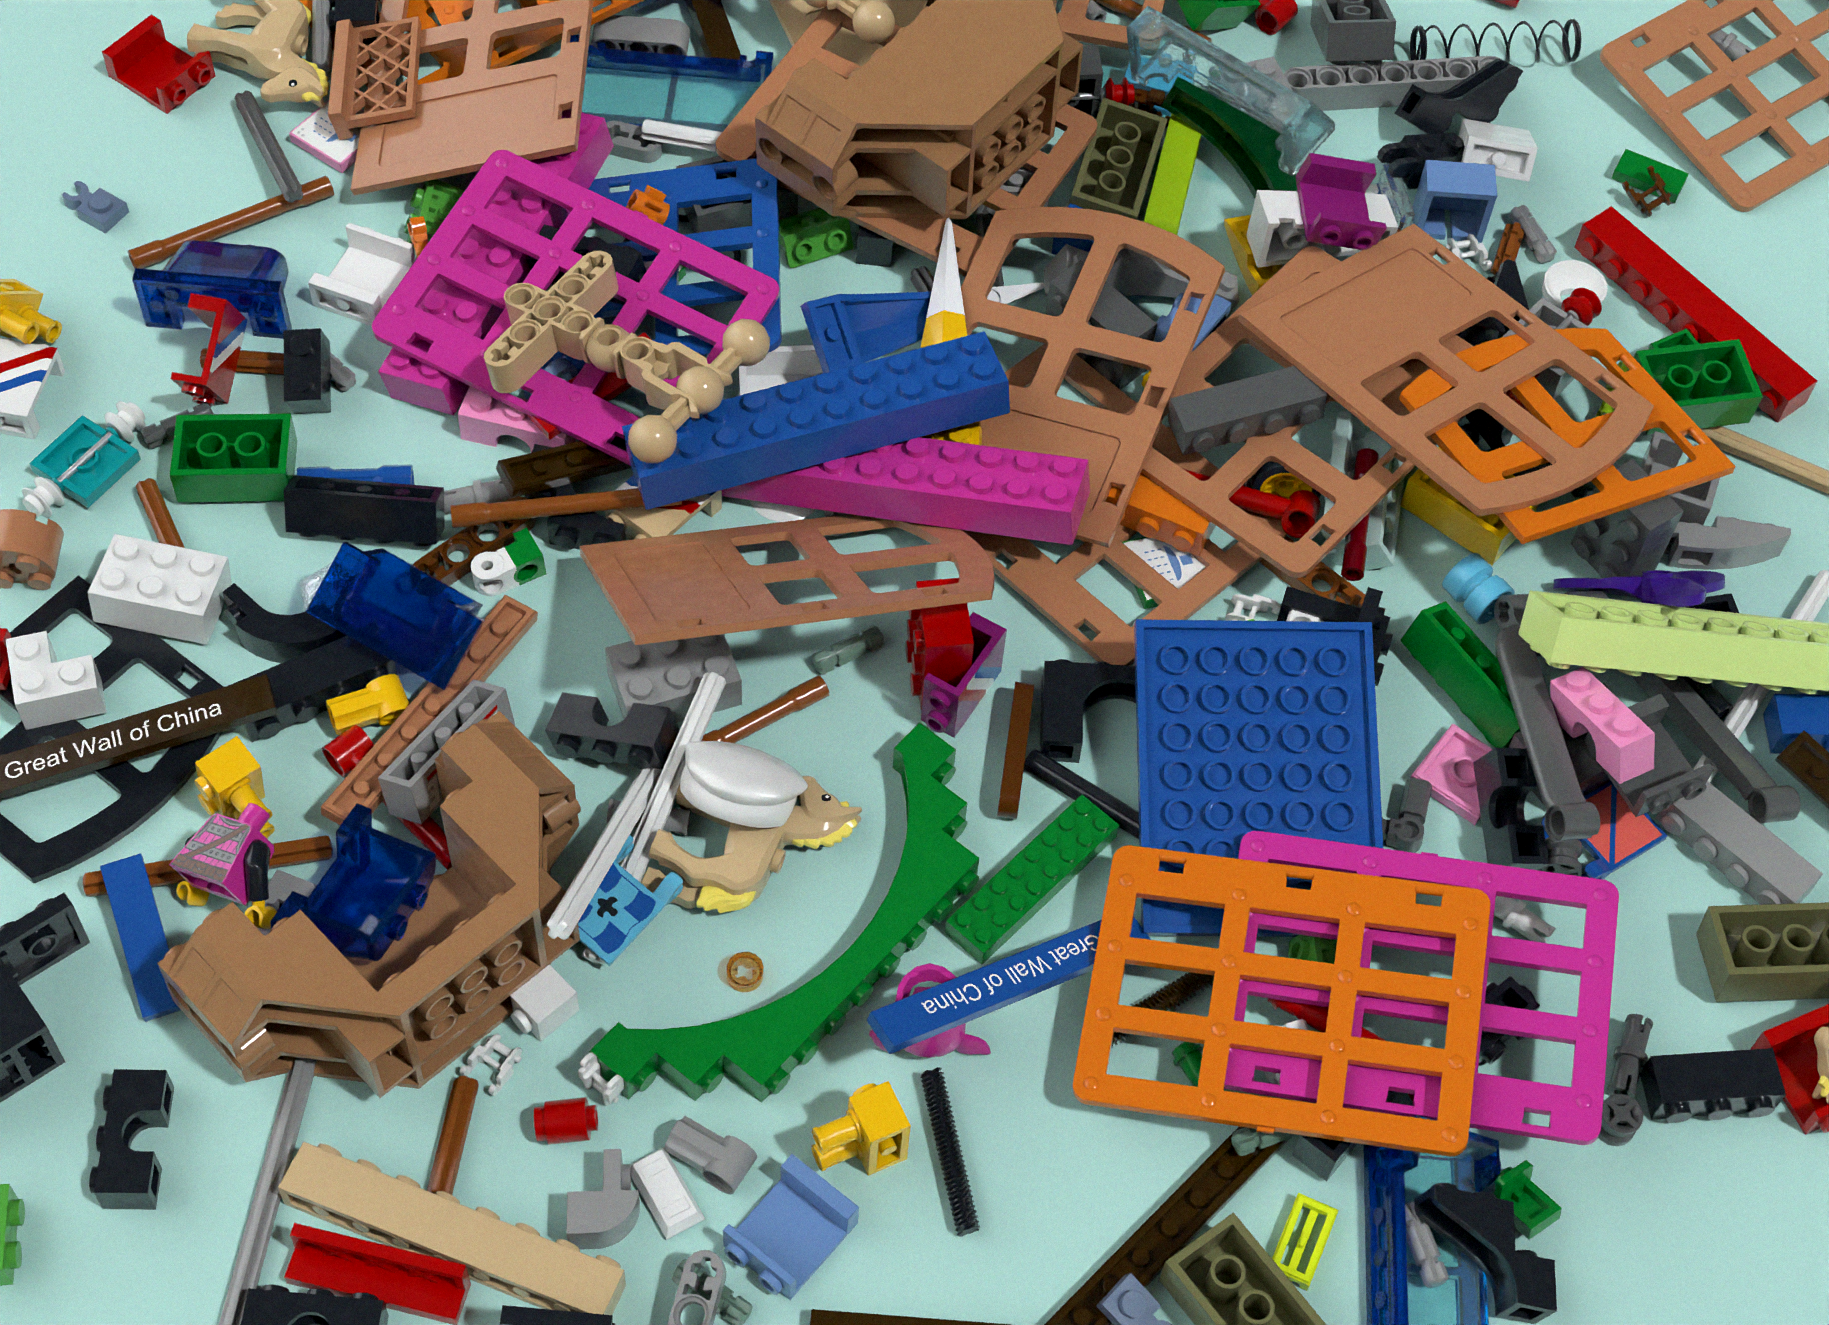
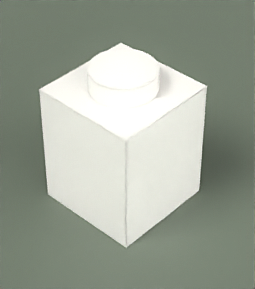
[510,964,579,1042]

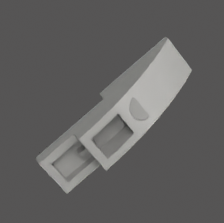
[1663,516,1791,570]

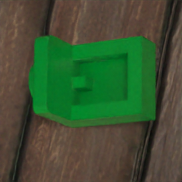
[1494,1160,1562,1240]

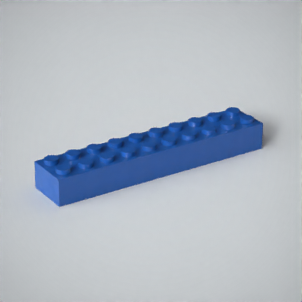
[622,331,1010,510]

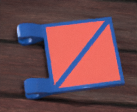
[1541,781,1668,879]

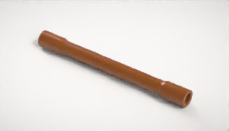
[128,176,334,271]
[450,488,682,528]

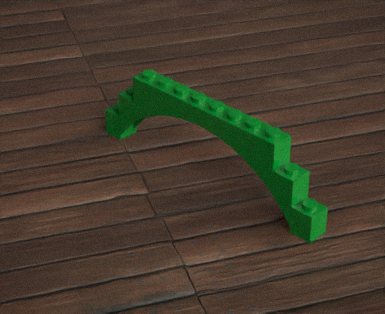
[589,722,979,1103]

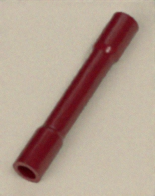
[1341,448,1379,581]

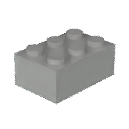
[605,634,742,723]

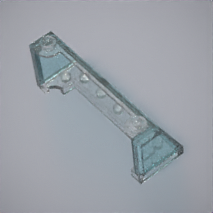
[1126,6,1335,177]

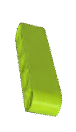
[1144,113,1202,235]

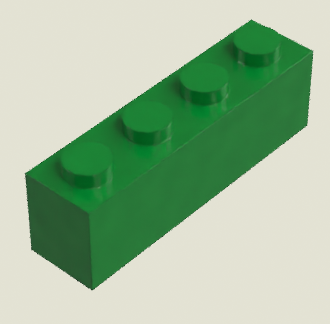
[1400,601,1520,748]

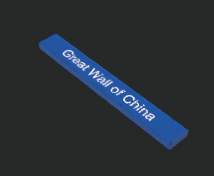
[866,917,1151,1054]

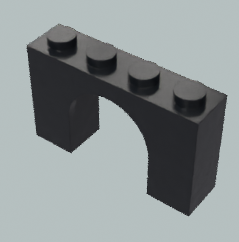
[1040,659,1136,763]

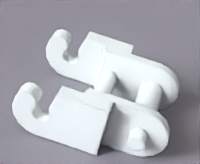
[1446,234,1492,271]
[1225,594,1281,621]
[460,1033,522,1096]
[578,1053,624,1106]

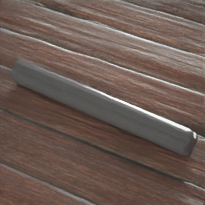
[234,90,304,203]

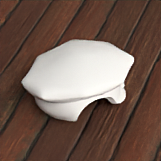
[680,741,808,828]

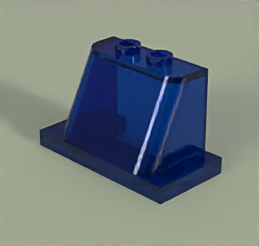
[132,240,292,339]
[306,542,485,690]
[270,803,436,961]

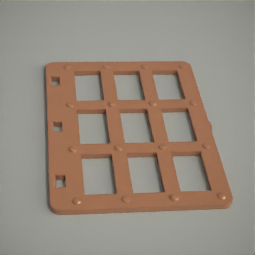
[1599,0,1829,212]
[716,7,1097,277]
[962,344,1287,666]

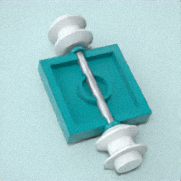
[22,401,146,517]

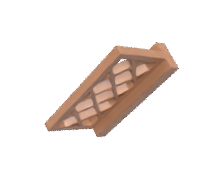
[328,16,422,140]

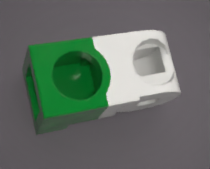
[471,528,546,596]

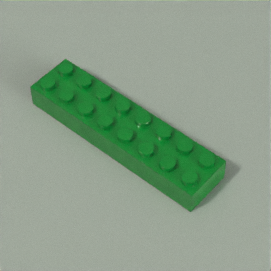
[945,795,1119,964]

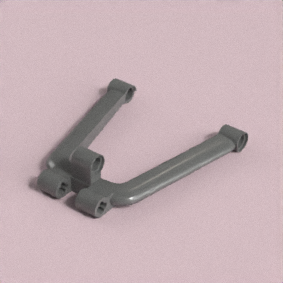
[1494,590,1801,841]

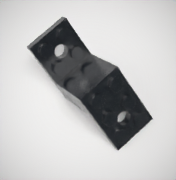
[0,892,90,1103]

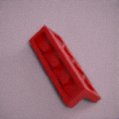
[284,1223,471,1325]

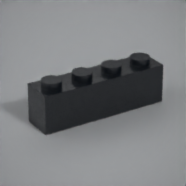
[284,475,445,547]
[228,624,398,742]

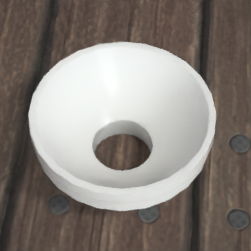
[1542,260,1608,310]

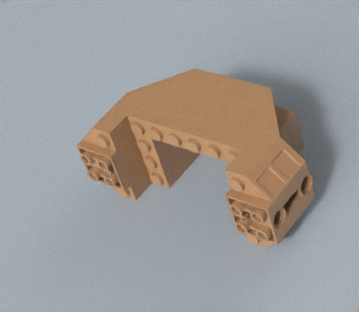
[755,0,1083,219]
[157,711,581,1098]

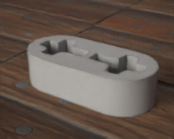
[606,121,663,163]

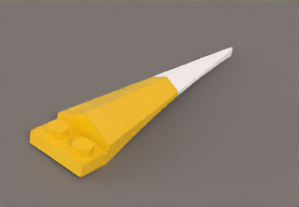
[920,217,982,445]

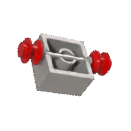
[1502,288,1602,399]

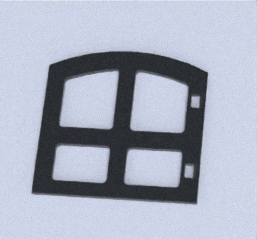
[0,575,223,883]

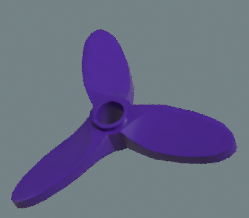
[1553,570,1725,607]

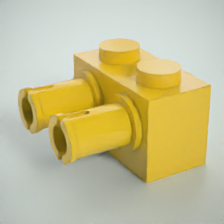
[0,279,62,344]
[194,736,275,838]
[811,1081,911,1176]

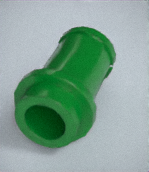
[1172,1042,1203,1087]

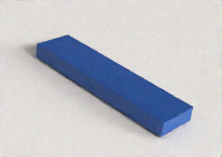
[100,853,181,1022]

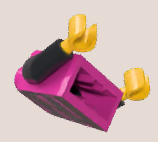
[169,803,278,929]

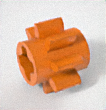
[626,185,670,225]

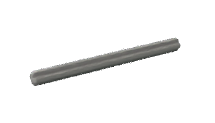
[219,1057,317,1325]

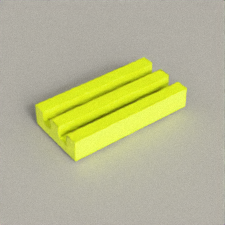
[1272,1193,1339,1291]

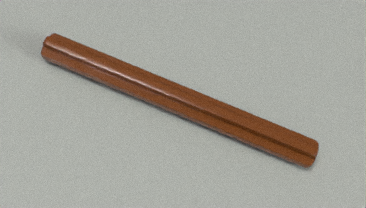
[83,835,333,897]

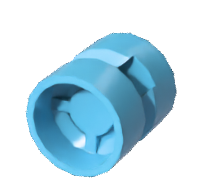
[1442,553,1515,624]

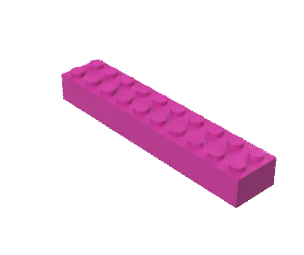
[378,109,614,416]
[721,437,1090,545]

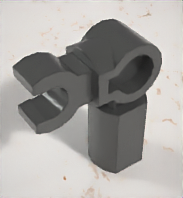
[1382,777,1432,853]

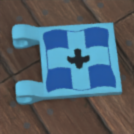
[578,835,683,967]

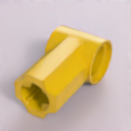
[326,674,410,735]

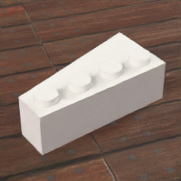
[1246,190,1398,268]

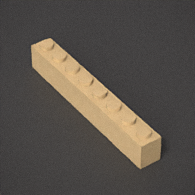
[278,1141,626,1315]

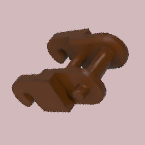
[1131,88,1170,127]
[1622,165,1671,217]

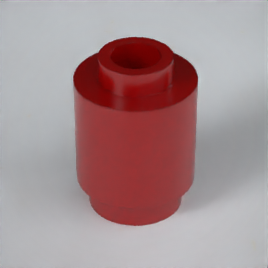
[534,1097,598,1145]

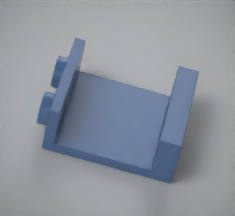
[723,1154,859,1300]

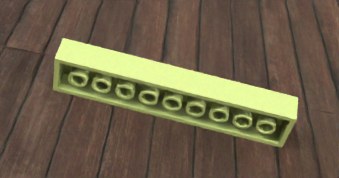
[1518,590,1829,694]

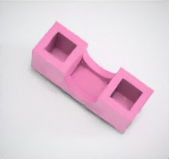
[457,386,576,453]
[1550,667,1655,784]

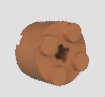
[0,509,64,590]

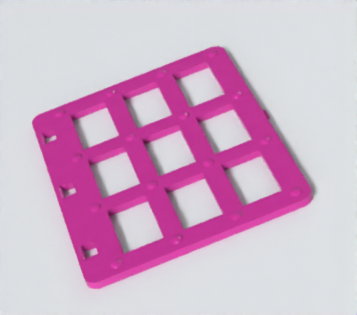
[372,150,779,466]
[1224,831,1619,1145]

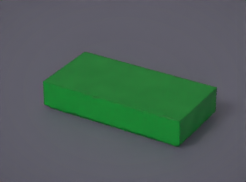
[1612,149,1689,203]

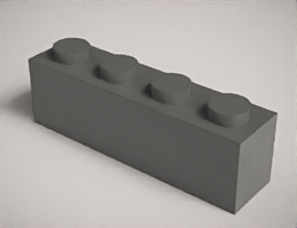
[1168,366,1327,455]

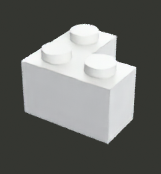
[6,631,107,730]

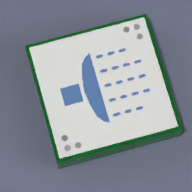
[1122,537,1206,609]

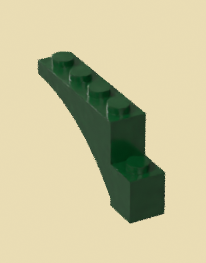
[1161,77,1298,198]

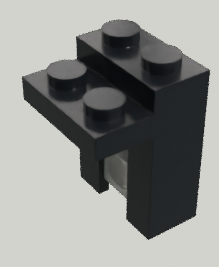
[1277,586,1393,686]

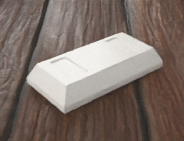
[631,1147,705,1240]

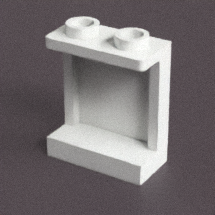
[1459,119,1538,182]

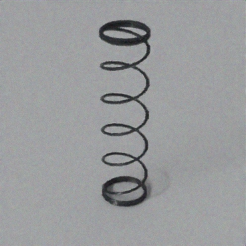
[1410,19,1581,63]

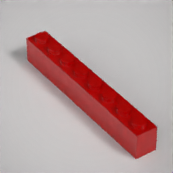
[1574,206,1817,423]

